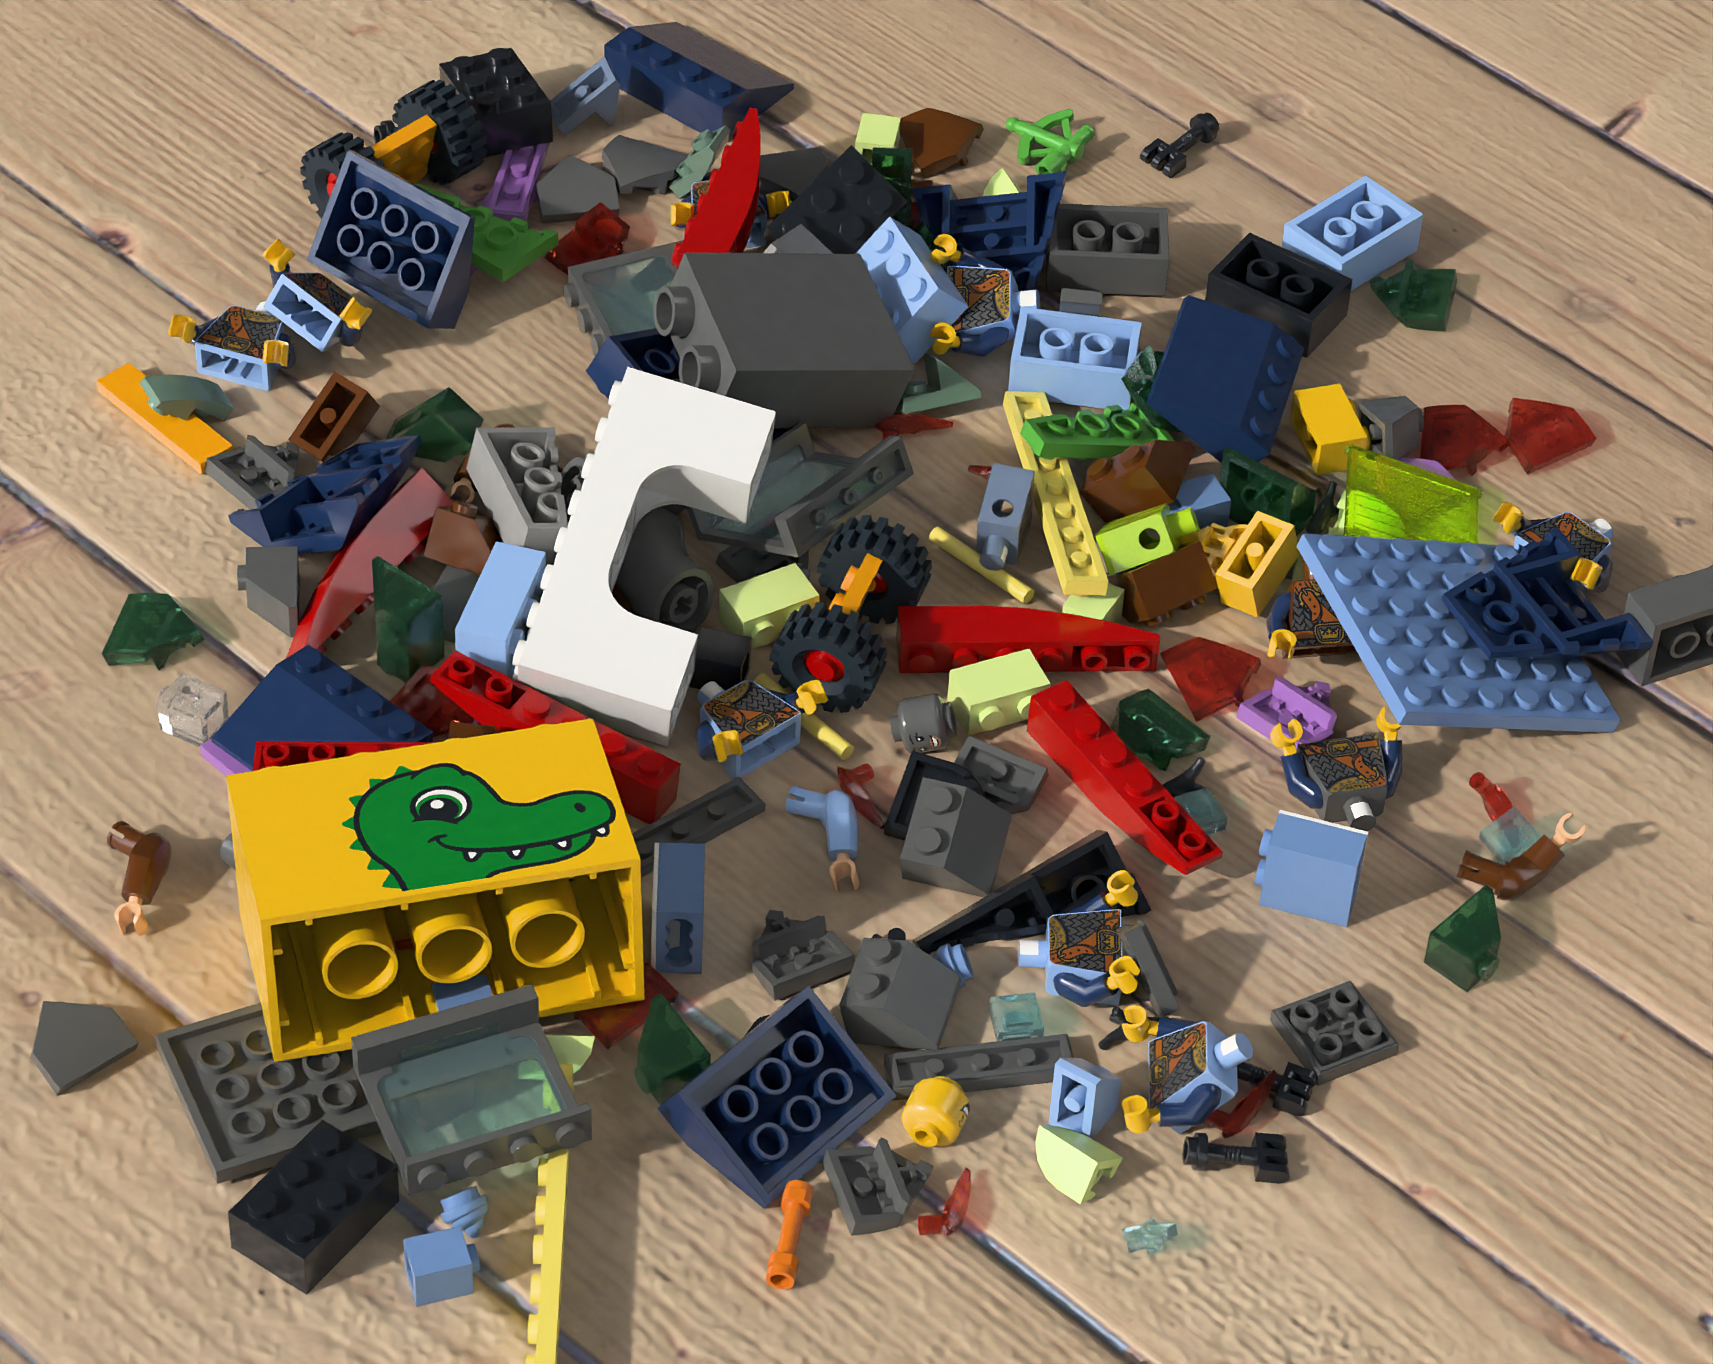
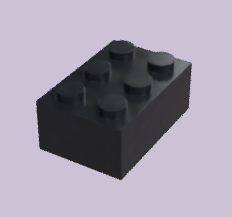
[439,47,553,158]
[763,145,908,254]
[1205,232,1353,358]
[228,1120,400,1295]

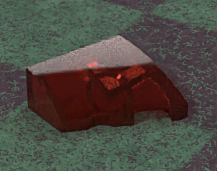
[545,202,630,293]

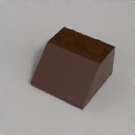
[1080,440,1195,523]
[1106,541,1218,626]

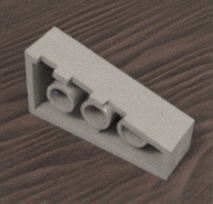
[466,427,568,566]

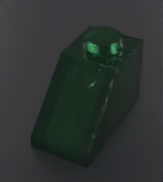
[386,387,484,463]
[1424,885,1501,992]
[634,993,711,1105]

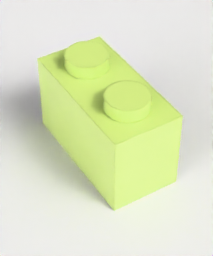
[719,563,820,650]
[947,649,1051,735]

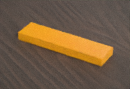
[97,362,233,475]

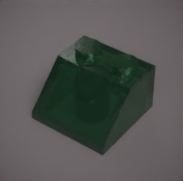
[1219,447,1317,537]
[372,556,445,685]

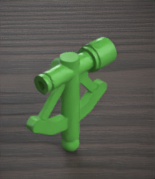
[1006,109,1095,175]

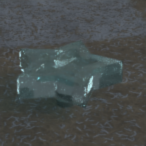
[1121,1218,1178,1254]

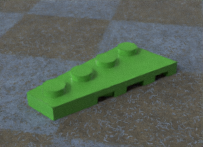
[415,183,558,282]
[1020,401,1174,461]

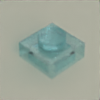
[1174,787,1228,835]
[1479,806,1541,865]
[989,992,1044,1041]

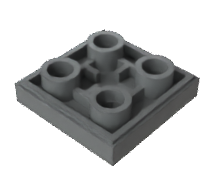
[1270,980,1399,1086]

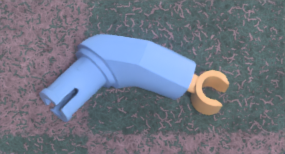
[786,785,860,892]

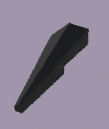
[913,830,1151,954]

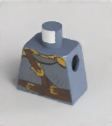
[976,463,1035,571]

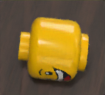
[901,1076,970,1147]

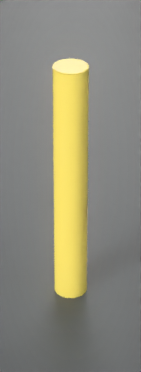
[929,526,1034,604]
[754,673,854,760]

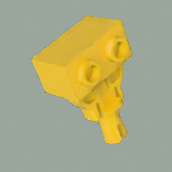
[1181,511,1300,618]

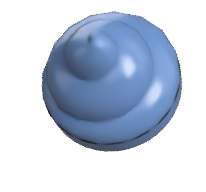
[933,943,974,988]
[440,1185,489,1238]

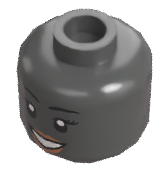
[890,693,957,753]

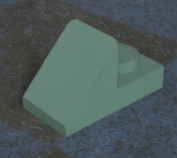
[896,353,982,414]

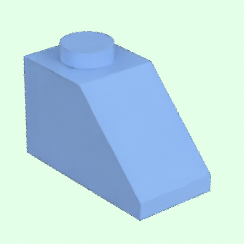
[1049,1058,1122,1139]

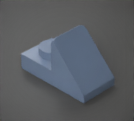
[550,57,620,135]

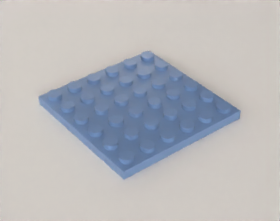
[1296,533,1621,733]

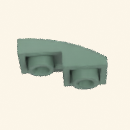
[669,125,731,198]
[140,375,234,421]

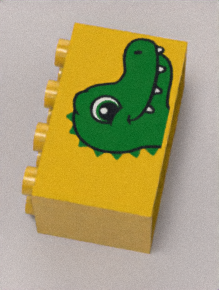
[226,718,645,1062]

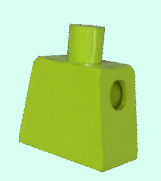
[1095,504,1200,576]

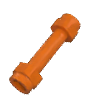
[766,1180,814,1290]

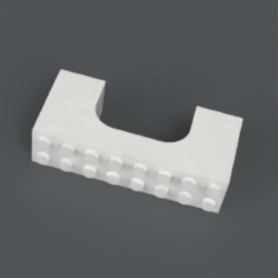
[512,367,776,747]

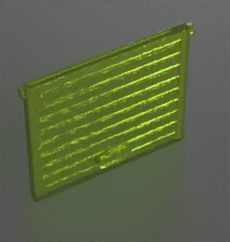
[1344,445,1483,544]

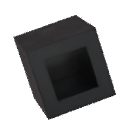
[689,627,752,691]

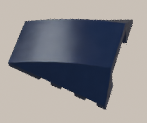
[912,172,1068,320]
[228,434,422,555]
[1441,527,1654,661]

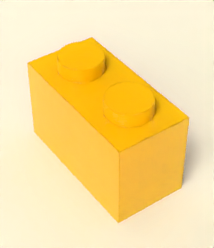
[1290,383,1371,475]

